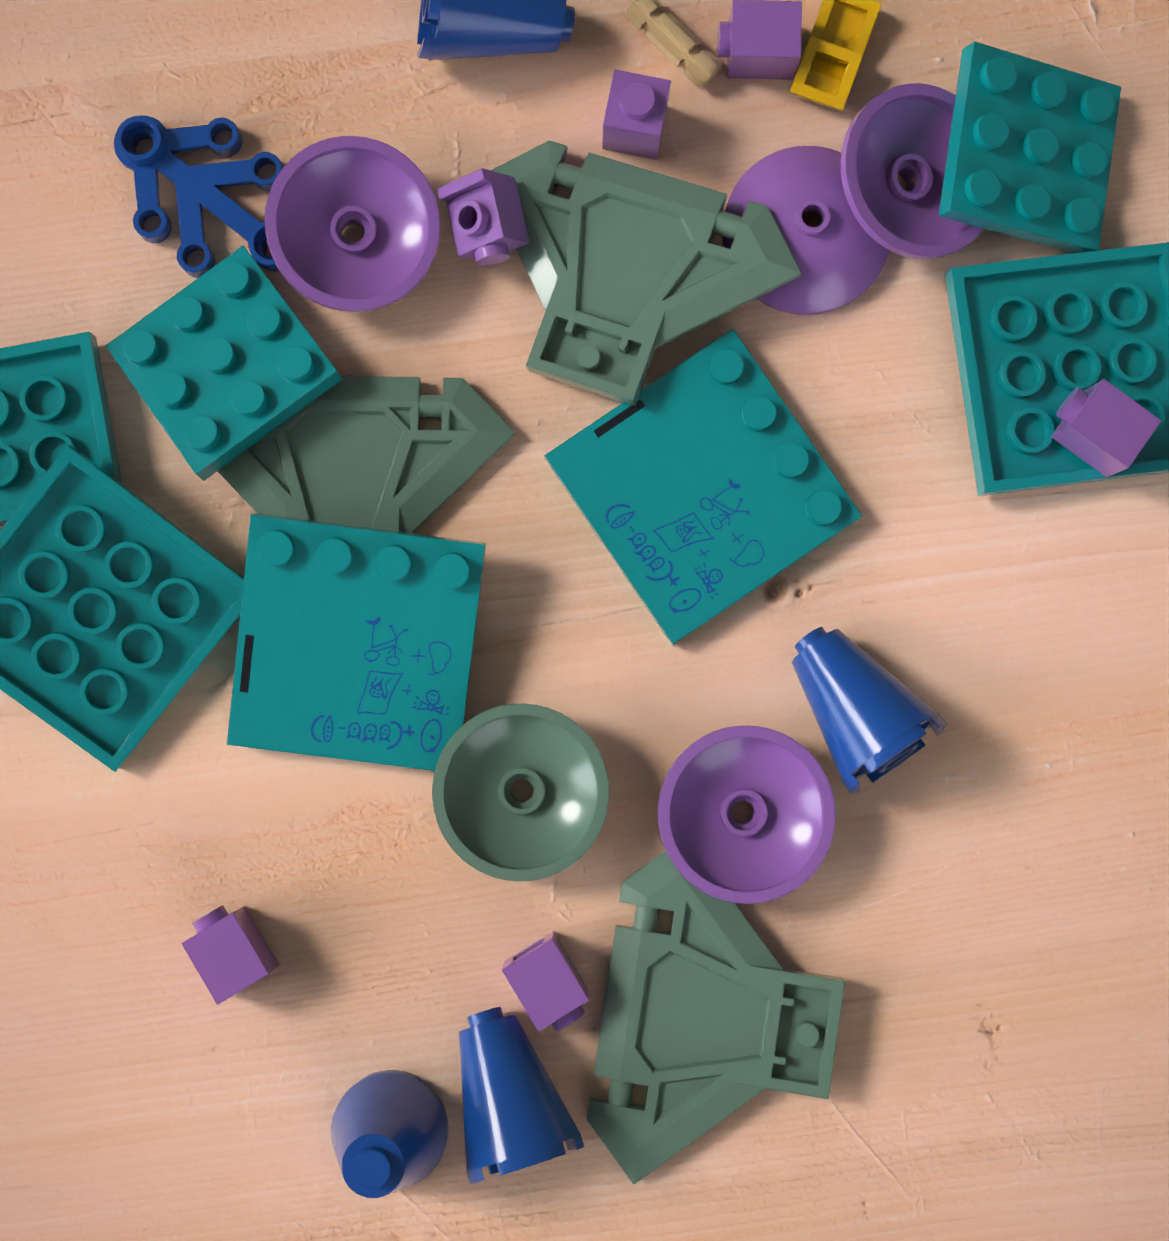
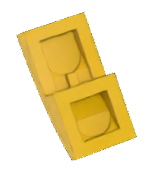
[789,0,882,112]

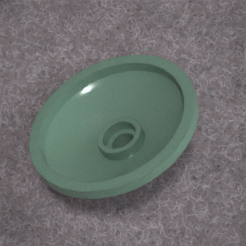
[432,703,609,881]

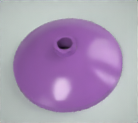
[841,83,984,259]
[265,136,440,312]
[723,146,890,315]
[658,725,836,904]

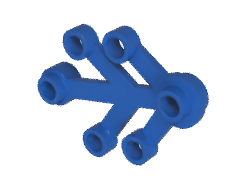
[114,115,283,278]

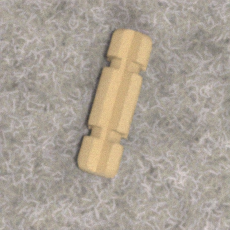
[626,0,721,87]

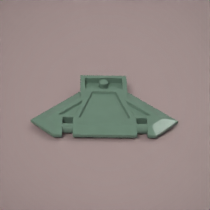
[491,140,802,406]
[217,376,516,533]
[587,850,845,1184]

